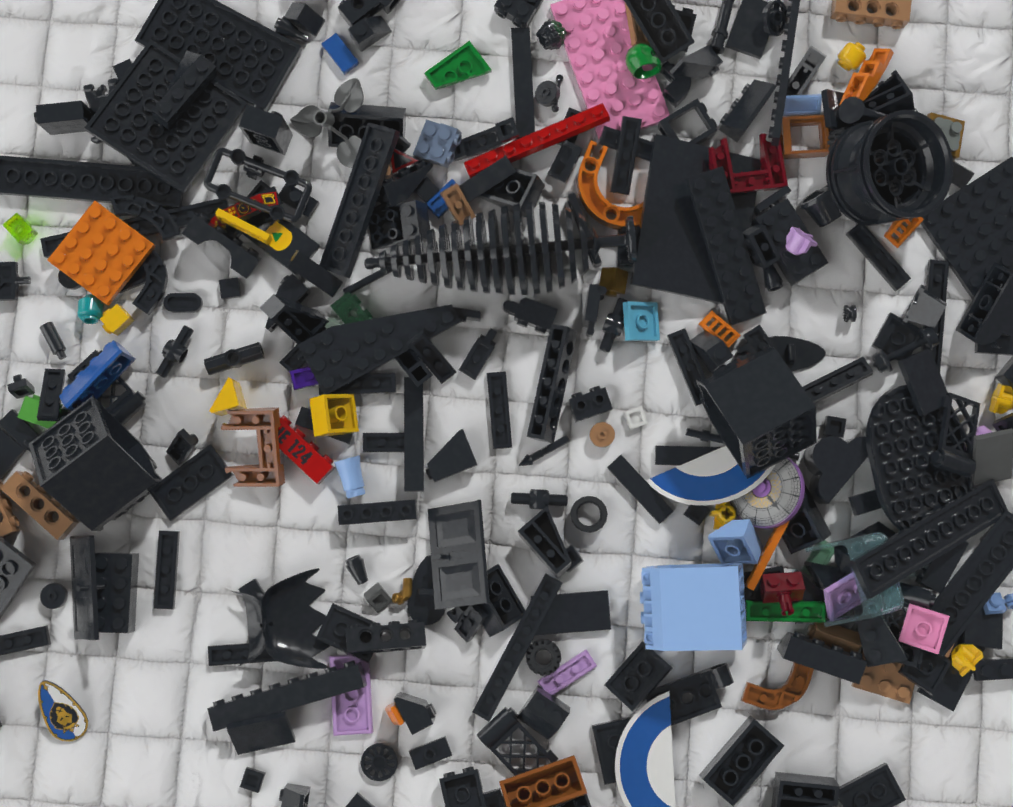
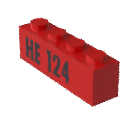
[278,415,335,484]

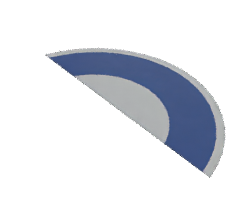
[645,446,776,505]
[615,691,676,807]

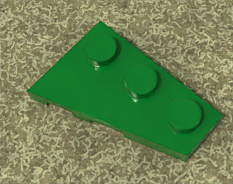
[424,41,492,90]

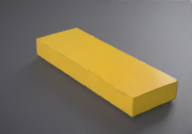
[215,208,272,245]

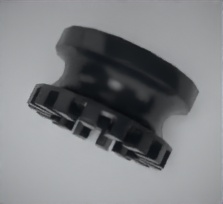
[843,305,857,322]

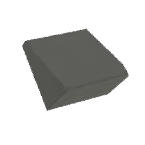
[364,583,392,613]

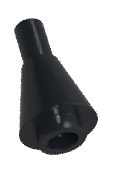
[274,16,309,42]

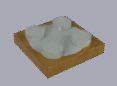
[927,113,965,159]

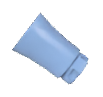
[334,455,365,498]

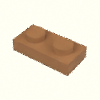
[440,183,476,226]

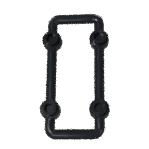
[204,148,312,223]

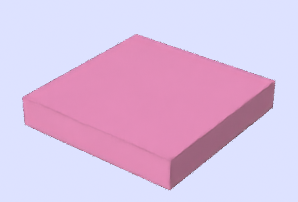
[898,603,950,654]

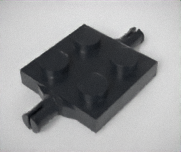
[0,262,31,301]

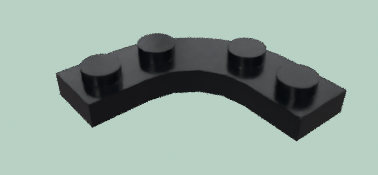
[132,249,168,315]

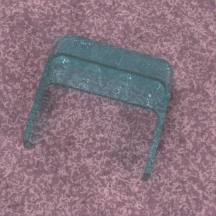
[805,532,904,627]

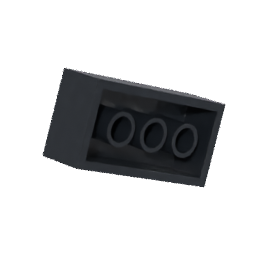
[624,0,695,63]
[752,198,829,286]
[95,552,139,633]
[699,716,785,806]

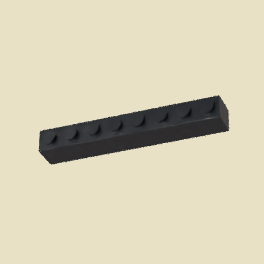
[207,660,367,732]

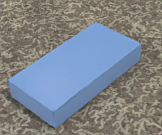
[783,94,822,116]

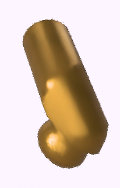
[392,578,413,605]

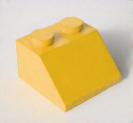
[309,394,359,437]

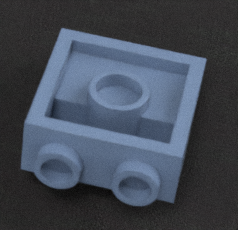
[413,119,462,168]

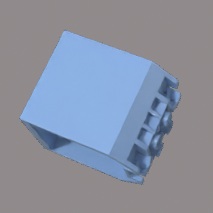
[640,563,747,651]

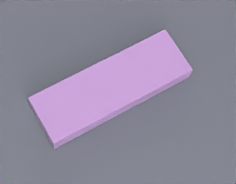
[538,649,597,695]

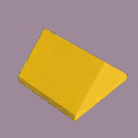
[209,377,247,416]

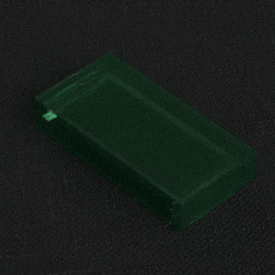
[801,540,834,577]

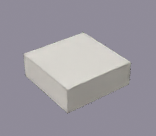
[623,406,648,430]

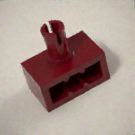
[759,572,805,616]

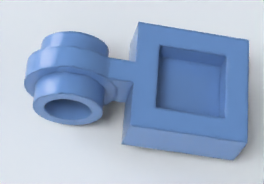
[983,592,1013,615]

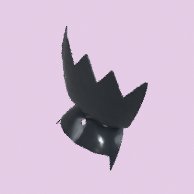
[231,568,330,669]

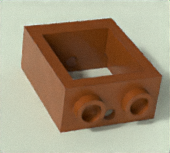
[780,115,831,159]

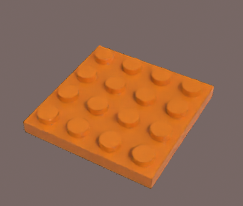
[47,201,156,306]

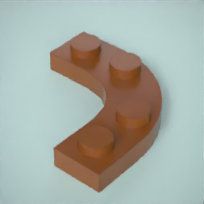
[741,662,814,710]

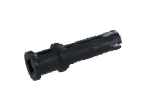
[709,0,735,54]

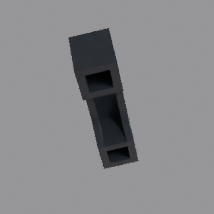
[182,213,262,279]

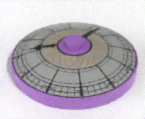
[730,458,805,529]

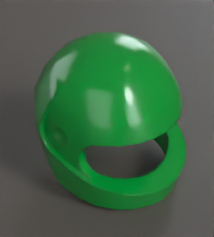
[625,44,661,79]

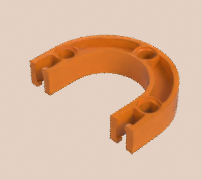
[577,140,644,230]

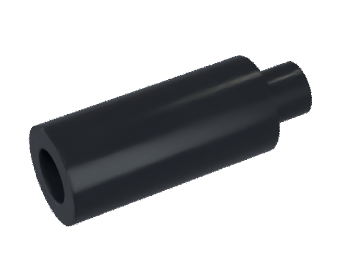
[40,322,67,360]

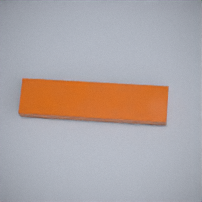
[745,521,789,591]

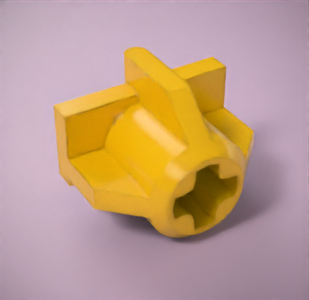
[989,383,1013,414]
[709,501,736,530]
[951,644,983,677]

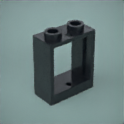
[657,98,717,144]

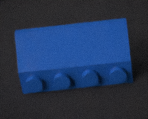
[59,340,136,411]

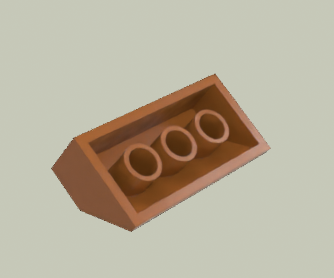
[499,755,588,807]

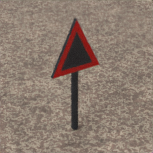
[390,148,419,173]

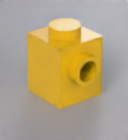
[100,304,135,336]

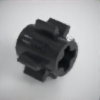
[243,155,265,180]

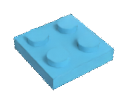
[623,301,660,341]

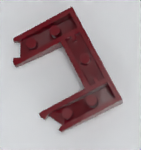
[709,133,788,195]

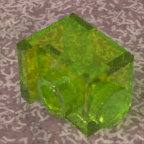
[3,213,38,245]

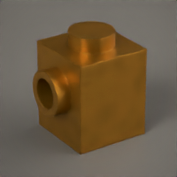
[599,267,629,297]

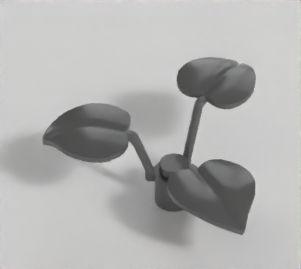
[290,78,364,168]

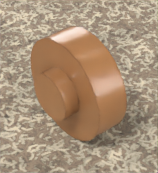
[589,422,615,447]

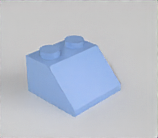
[708,519,763,564]

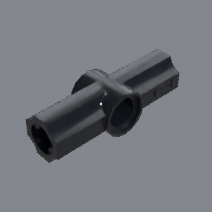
[204,342,265,375]

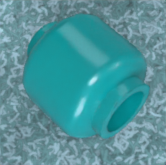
[77,294,104,324]

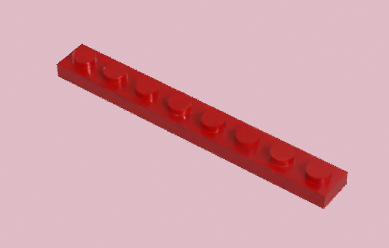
[464,103,611,178]

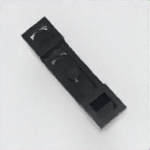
[453,117,519,162]

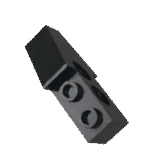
[338,0,400,27]

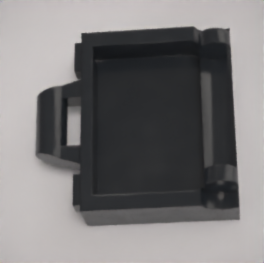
[582,284,607,337]

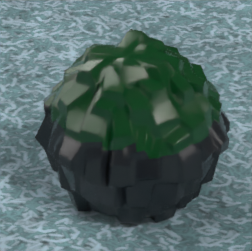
[536,20,566,50]

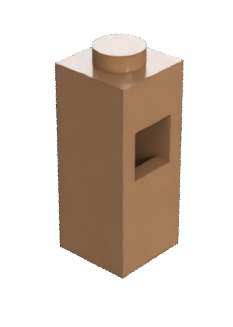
[807,621,862,653]

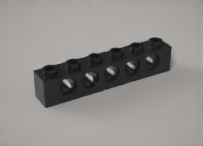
[527,324,578,443]

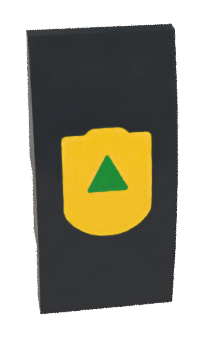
[242,212,321,276]

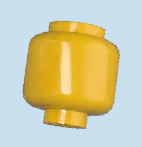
[837,42,866,71]

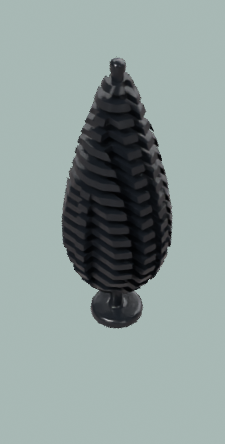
[364,202,637,295]

